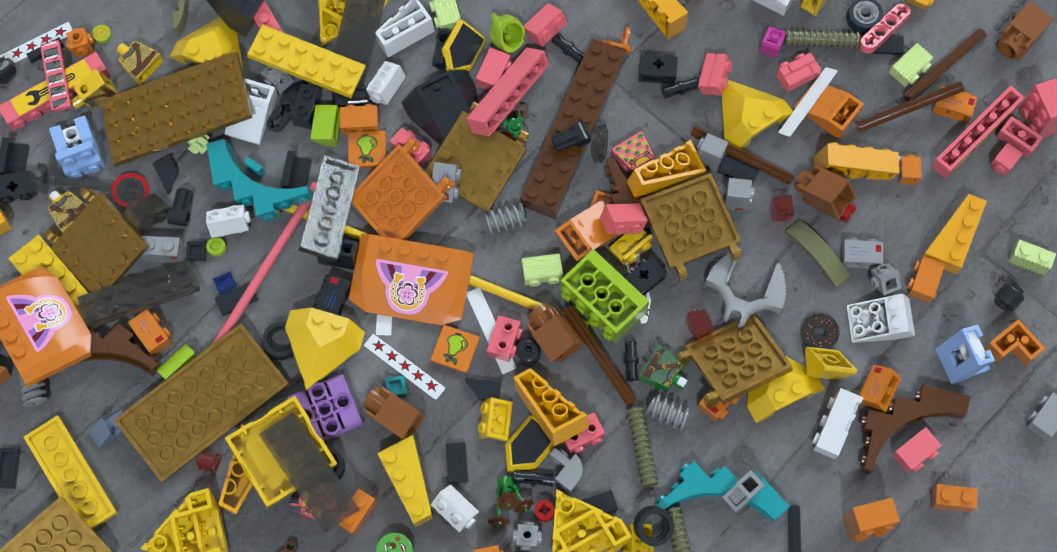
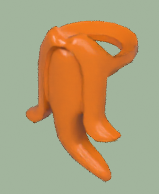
[598,27,632,54]

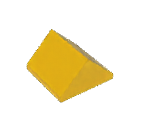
[805,347,858,380]

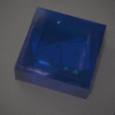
[213,271,238,295]

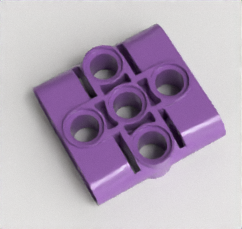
[288,374,363,441]

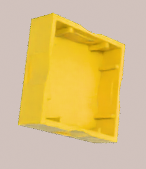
[225,396,337,509]

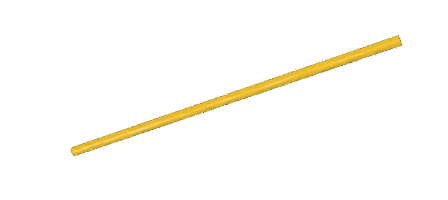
[281,205,589,327]

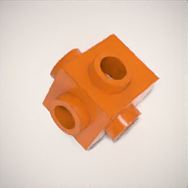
[65,27,94,58]

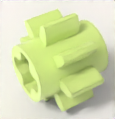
[187,134,210,154]

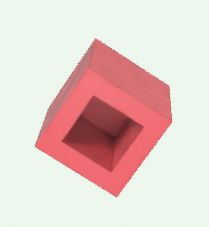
[990,142,1023,177]

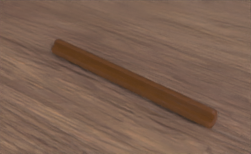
[904,28,987,101]
[856,81,964,132]
[691,126,794,185]
[564,306,636,406]

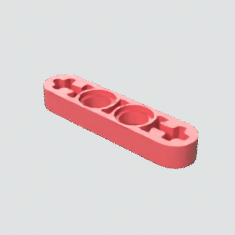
[859,3,911,54]

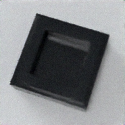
[186,241,207,262]

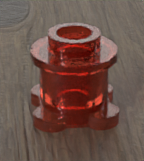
[196,451,221,475]

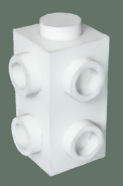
[366,61,406,105]
[206,204,252,238]
[431,485,479,532]

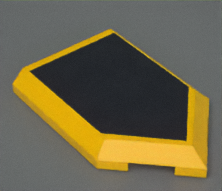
[442,19,487,72]
[505,415,555,472]

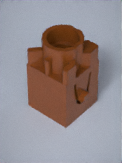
[996,1,1054,60]
[795,165,857,220]
[526,303,585,362]
[363,386,426,439]

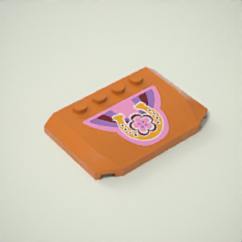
[349,234,475,326]
[0,267,92,388]

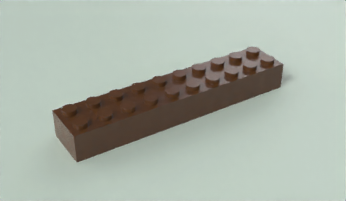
[520,39,626,219]

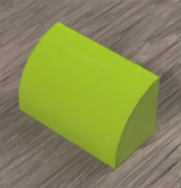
[310,105,340,147]
[156,344,197,380]

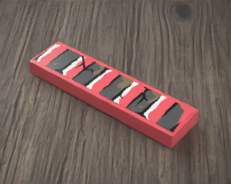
[40,40,72,112]

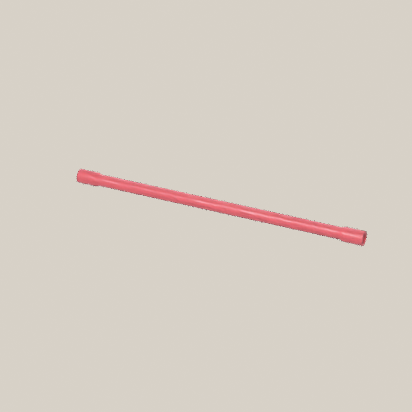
[211,182,322,345]

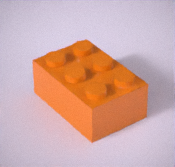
[842,497,900,543]

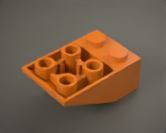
[794,80,864,139]
[555,200,618,264]

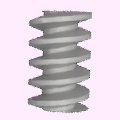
[485,203,526,234]
[19,375,48,407]
[645,394,689,432]

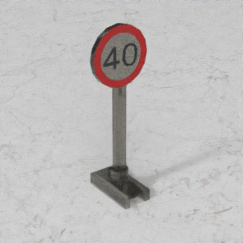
[35,163,150,209]

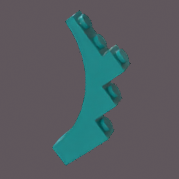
[206,139,315,222]
[655,461,790,523]

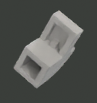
[550,448,583,494]
[723,470,766,512]

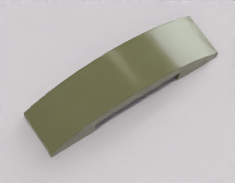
[172,0,189,36]
[785,220,850,288]

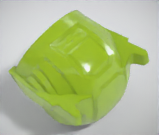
[490,12,525,53]

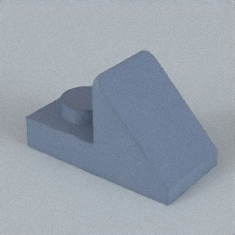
[89,410,124,449]

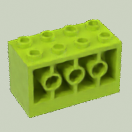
[560,249,649,344]

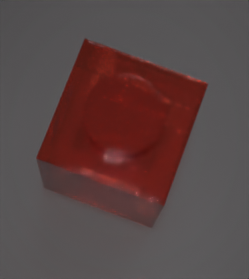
[770,195,794,223]
[685,309,715,341]

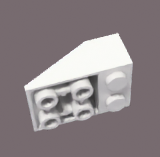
[224,78,278,145]
[847,294,915,343]

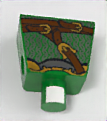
[638,345,688,392]

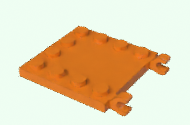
[348,138,455,240]

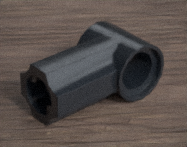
[432,30,450,70]
[331,88,369,109]
[551,122,592,152]
[167,188,194,227]

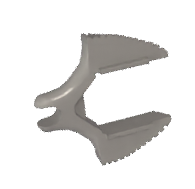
[705,249,787,328]

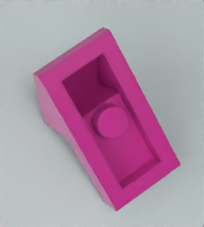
[760,26,786,58]

